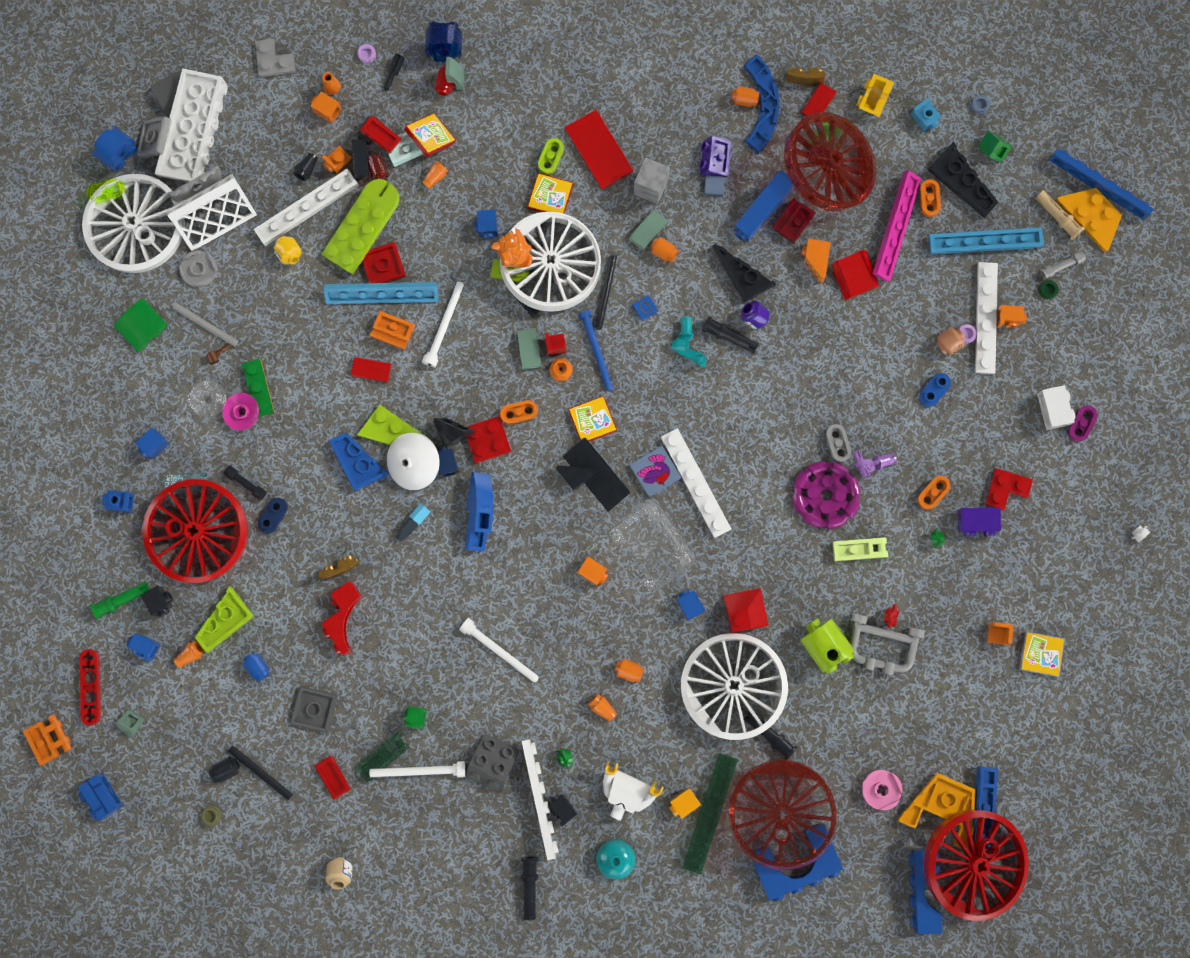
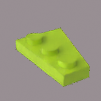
[195,586,255,653]

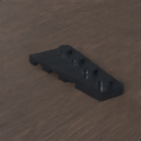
[928,142,998,218]

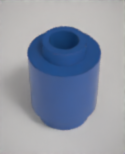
[242,652,270,683]

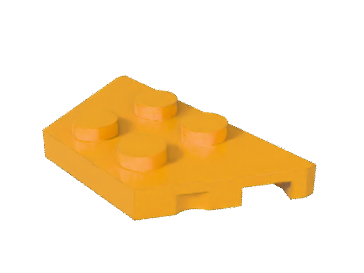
[1056,188,1122,252]

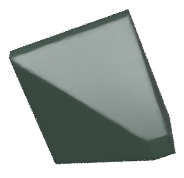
[116,709,144,739]

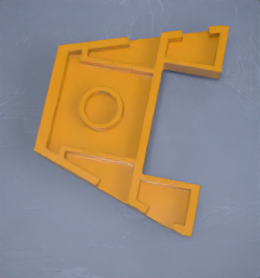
[897,773,975,850]

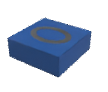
[632,295,658,321]

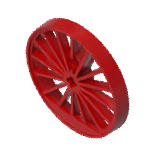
[142,479,249,583]
[924,809,1029,921]

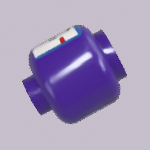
[741,301,770,329]

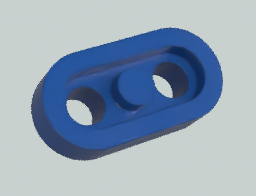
[919,373,951,407]

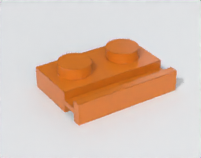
[369,311,415,350]

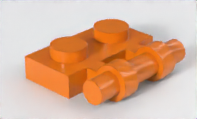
[23,714,72,766]

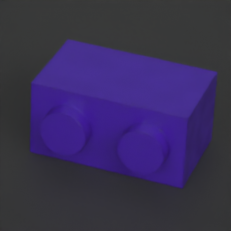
[957,508,1001,537]

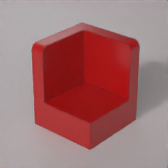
[545,333,567,356]

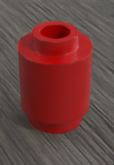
[434,66,454,96]

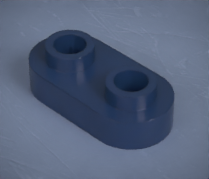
[258,498,288,534]

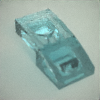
[165,473,207,494]

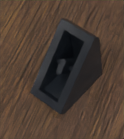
[433,417,475,446]
[556,465,598,490]

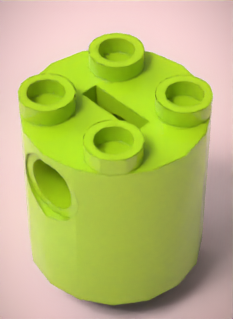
[800,618,855,675]

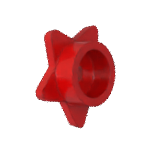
[884,604,900,628]

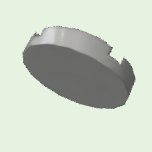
[179,250,218,287]

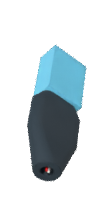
[395,504,430,542]

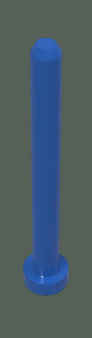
[578,310,613,391]

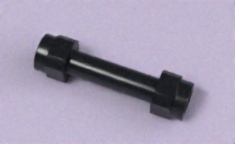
[223,465,267,501]

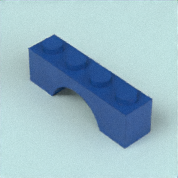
[908,849,942,934]

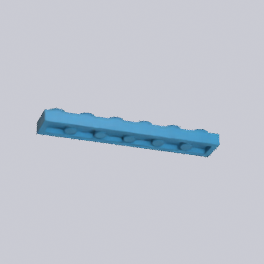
[928,227,1044,255]
[323,282,439,304]

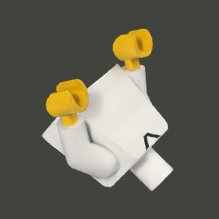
[603,761,664,821]

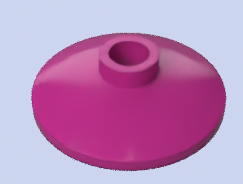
[223,393,259,431]

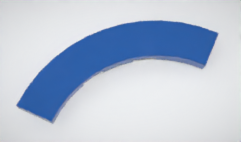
[744,54,779,154]

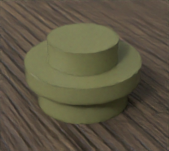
[201,806,222,826]

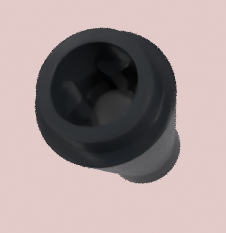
[293,153,318,181]

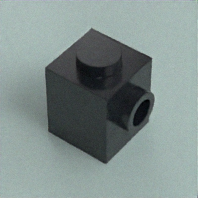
[140,585,174,617]

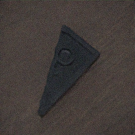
[712,244,776,303]

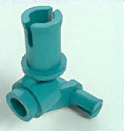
[672,316,707,368]

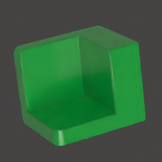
[978,131,1012,162]

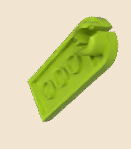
[321,179,399,275]

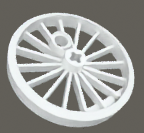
[82,174,185,273]
[500,212,601,311]
[681,633,788,740]

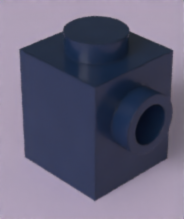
[437,447,460,478]

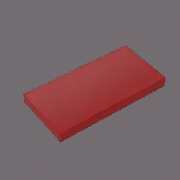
[564,110,634,190]

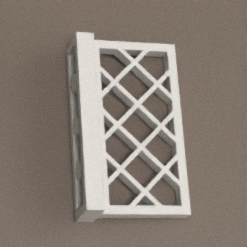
[166,174,257,251]

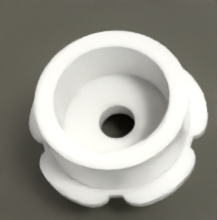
[1132,525,1150,543]

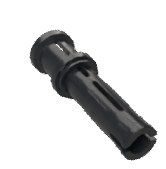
[702,316,759,354]
[743,711,798,761]
[521,856,539,920]

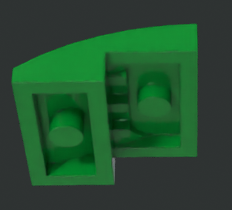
[114,298,168,352]

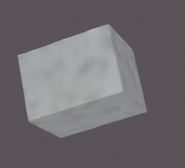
[634,157,670,204]

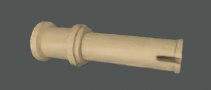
[1035,190,1085,240]

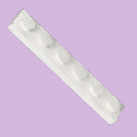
[254,169,359,246]
[975,262,998,374]
[661,428,731,538]
[522,739,559,860]

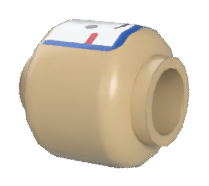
[325,857,352,889]

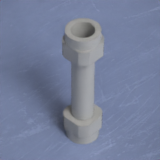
[1040,251,1086,280]

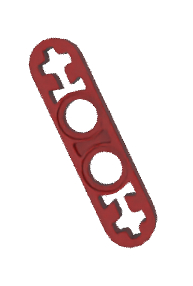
[79,649,101,726]

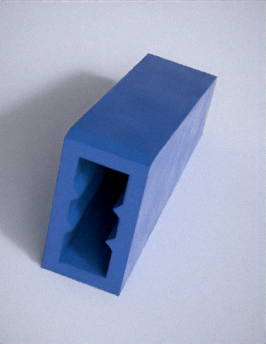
[734,170,795,242]

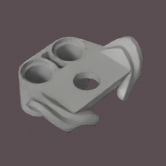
[167,165,225,217]

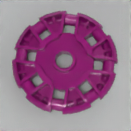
[791,461,861,530]

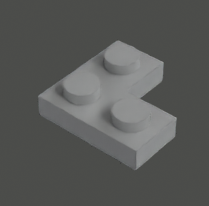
[255,39,296,77]

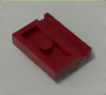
[772,198,816,244]

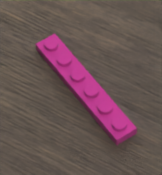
[872,170,921,282]

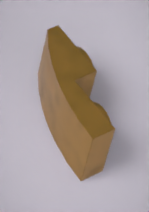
[785,67,827,85]
[319,556,360,580]

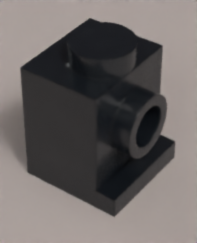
[548,794,578,827]

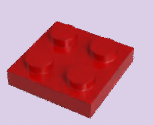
[467,416,512,464]

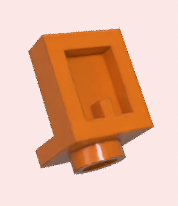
[322,145,353,175]

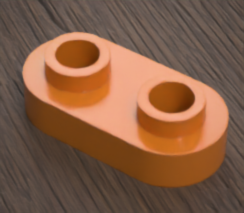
[919,179,941,218]
[500,400,538,425]
[917,476,951,510]

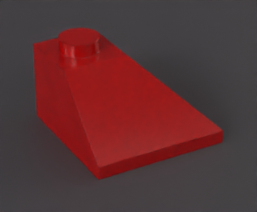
[723,588,769,633]

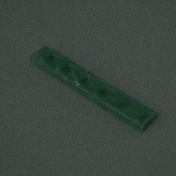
[682,753,738,875]

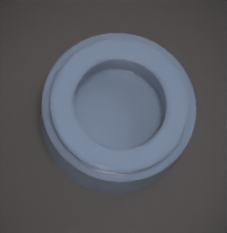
[971,95,990,114]

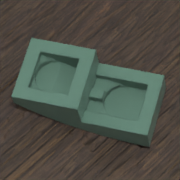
[445,57,465,90]
[629,210,668,251]
[517,328,542,370]

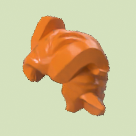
[491,228,533,268]

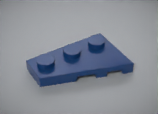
[329,433,389,492]

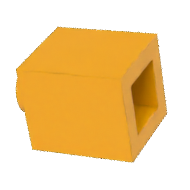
[669,787,701,818]

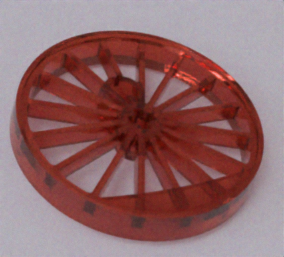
[784,112,876,212]
[729,760,837,870]

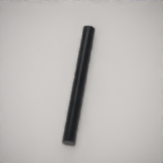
[595,255,617,329]
[228,746,293,801]

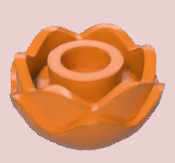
[549,358,573,381]

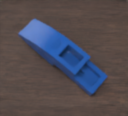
[464,472,493,551]

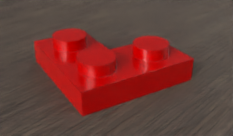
[985,468,1033,511]

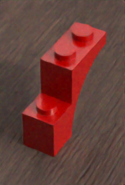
[322,581,363,656]

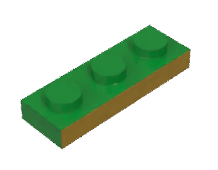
[242,358,275,417]

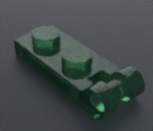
[355,732,410,783]

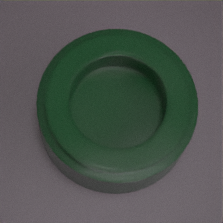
[1038,280,1059,300]

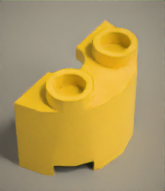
[856,74,894,117]

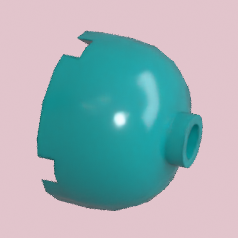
[596,839,636,880]

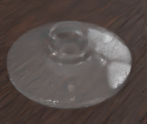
[188,380,227,417]

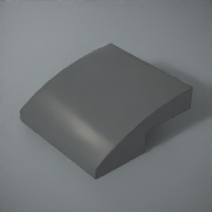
[150,69,182,118]

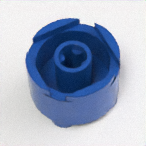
[92,126,137,171]

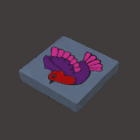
[629,446,682,498]

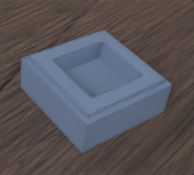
[704,175,725,196]

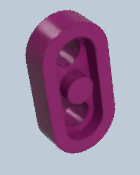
[1068,405,1098,442]

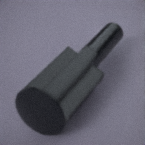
[384,54,405,91]

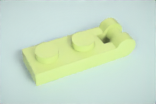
[832,538,888,562]

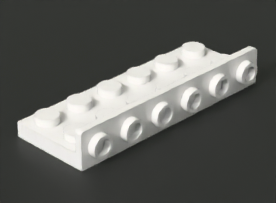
[155,69,228,187]

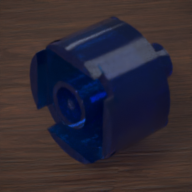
[425,21,462,62]

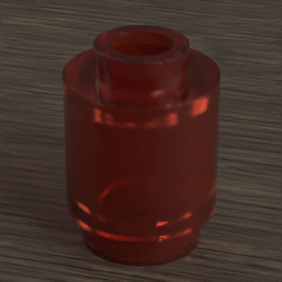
[368,154,390,181]

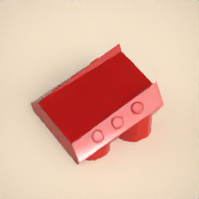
[831,250,879,301]

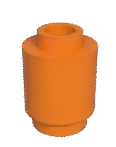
[731,86,759,108]
[650,237,679,263]
[614,658,645,683]

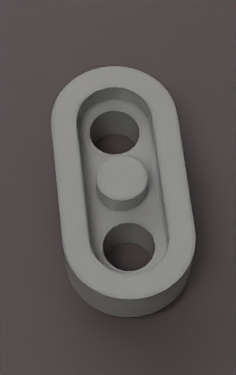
[826,424,851,463]

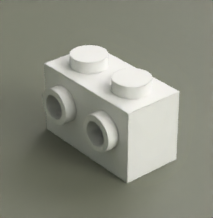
[1037,385,1075,430]

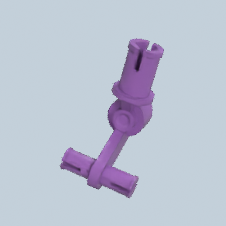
[852,450,897,478]

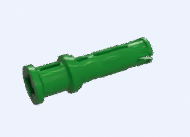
[90,581,150,620]

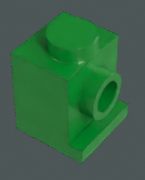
[404,706,427,729]

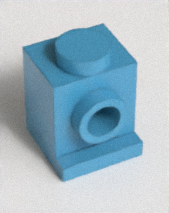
[910,98,941,131]

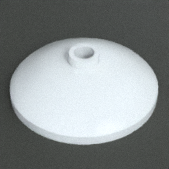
[387,433,439,490]

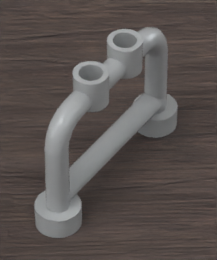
[850,613,925,675]

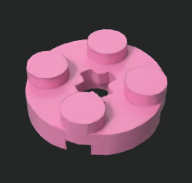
[861,770,903,810]

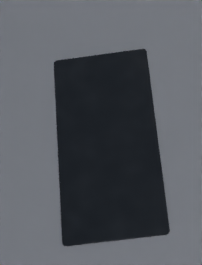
[562,437,630,512]

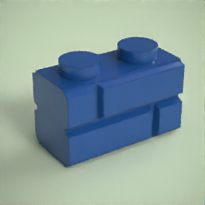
[78,773,123,821]

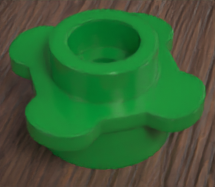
[931,528,945,548]
[557,748,573,768]

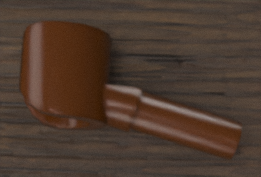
[207,343,231,365]

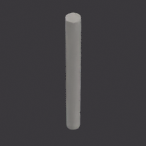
[172,303,239,347]

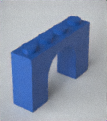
[749,822,843,902]

